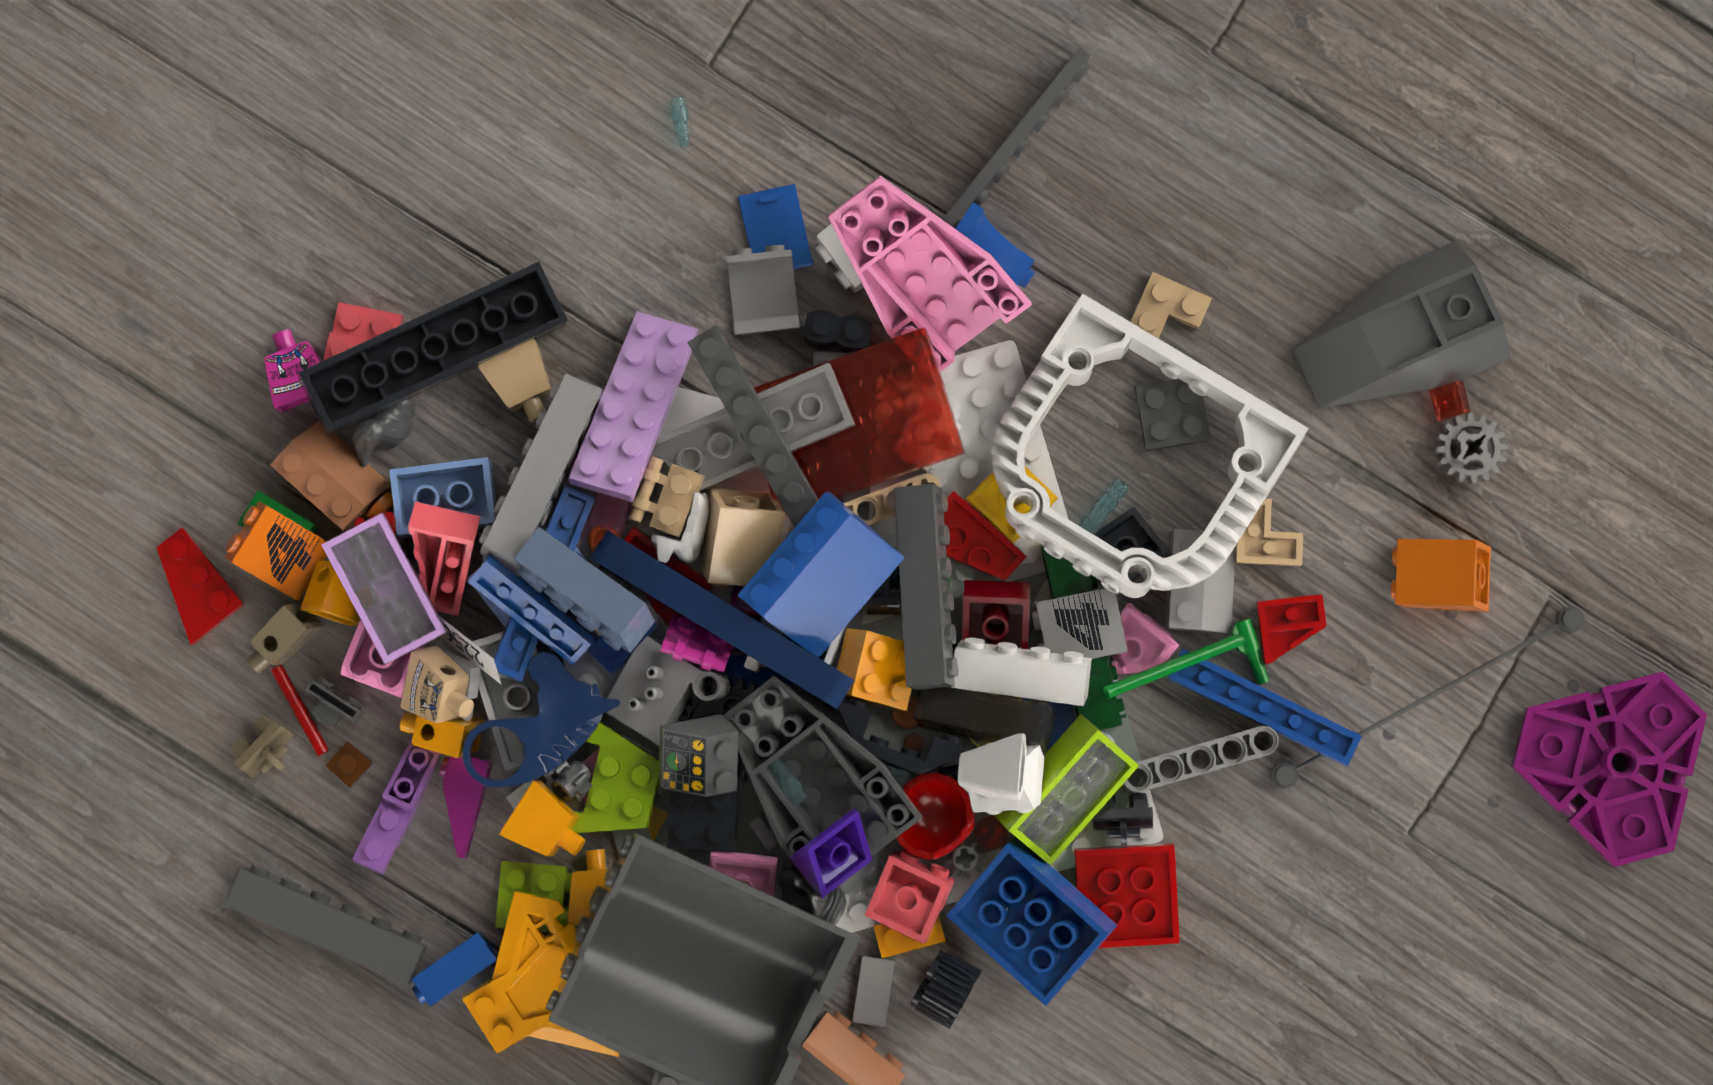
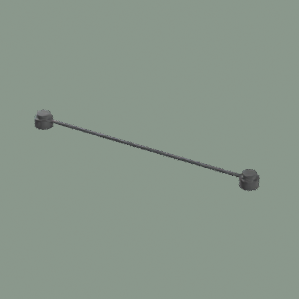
[1270,606,1585,789]

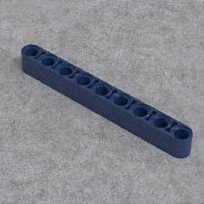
[590,530,855,709]

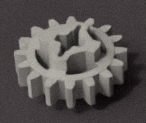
[1434,413,1508,485]

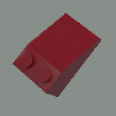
[962,580,1031,649]

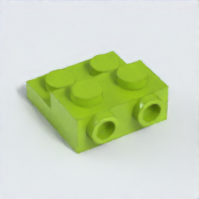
[495,861,572,932]

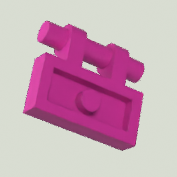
[660,613,733,672]

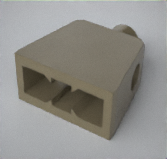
[247,603,324,673]

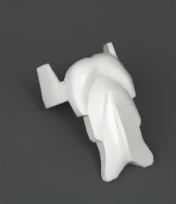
[651,492,710,563]

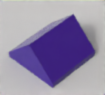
[790,809,872,898]

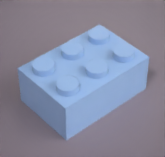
[389,457,497,539]

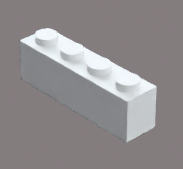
[951,638,1092,706]

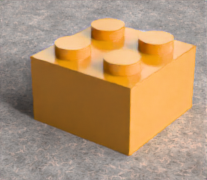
[837,628,912,711]

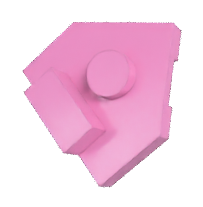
[1111,603,1179,675]

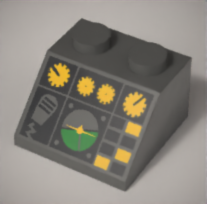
[659,714,738,797]

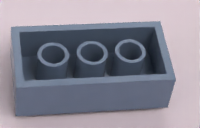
[514,527,655,653]

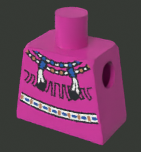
[264,329,322,413]

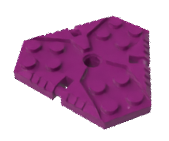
[1511,671,1707,867]

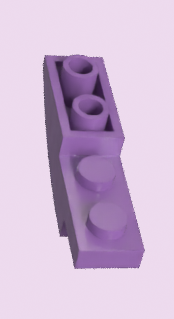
[352,738,441,875]

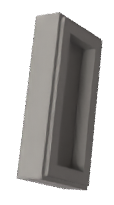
[852,956,895,1027]

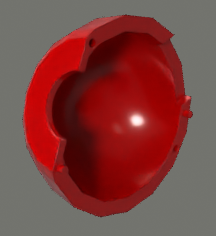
[897,773,975,860]

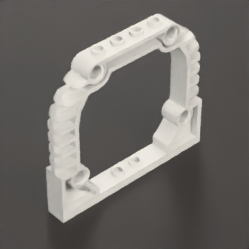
[991,294,1309,598]

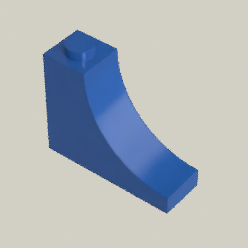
[955,203,1035,288]

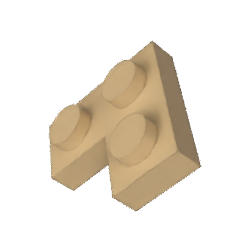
[1130,272,1212,339]
[1235,498,1303,567]

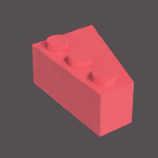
[408,502,480,616]

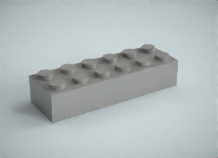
[479,374,602,579]

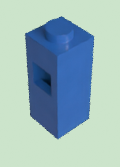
[412,932,498,1006]

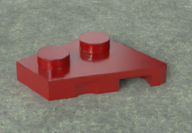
[1256,594,1327,665]

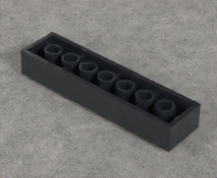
[298,262,568,437]

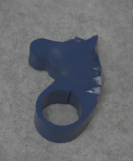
[463,652,621,787]

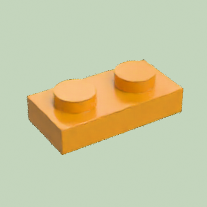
[873,915,946,958]

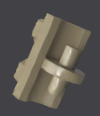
[230,715,294,778]

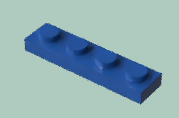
[468,555,595,665]

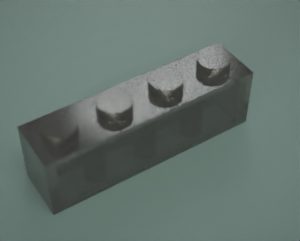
[914,687,1057,754]

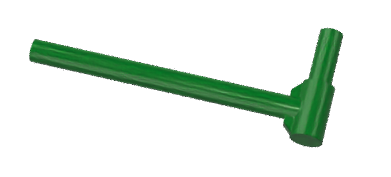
[1103,618,1270,699]

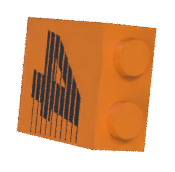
[224,501,327,602]

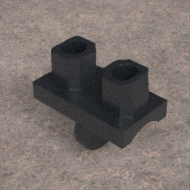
[1093,793,1153,848]

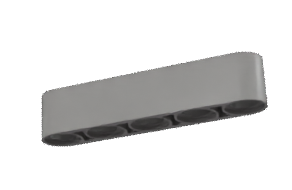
[1121,726,1279,794]

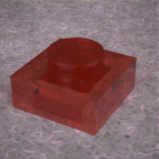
[1429,381,1471,421]

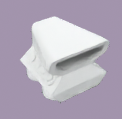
[958,733,1044,815]

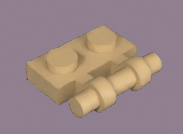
[629,456,705,538]

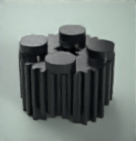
[910,949,982,1029]

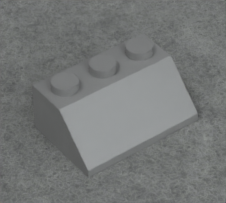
[1165,529,1236,634]

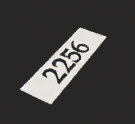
[439,616,502,685]

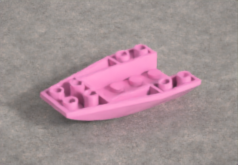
[828,176,1032,380]

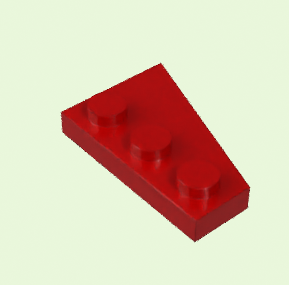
[944,491,1027,581]
[156,527,245,645]

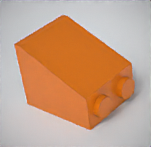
[1391,539,1491,612]

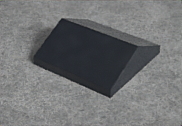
[1093,507,1172,582]

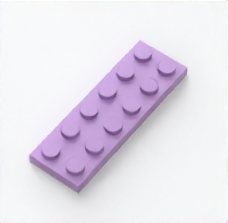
[569,311,699,502]

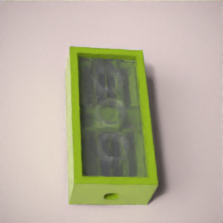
[994,714,1139,865]

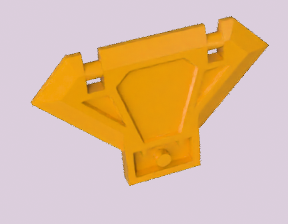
[462,891,619,1057]

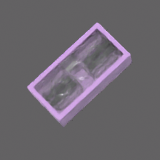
[321,513,447,664]

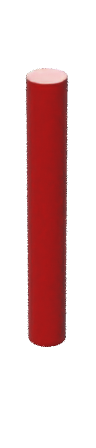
[271,664,330,757]

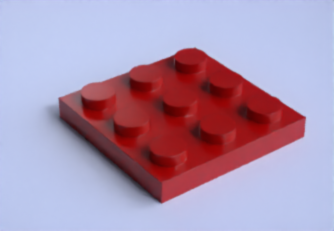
[1074,843,1180,948]

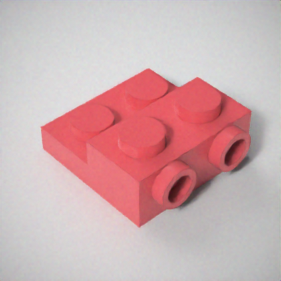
[323,302,404,361]
[865,849,956,944]

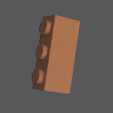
[270,421,391,532]
[802,1010,905,1085]

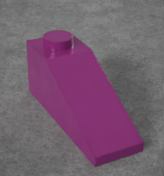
[439,756,493,859]

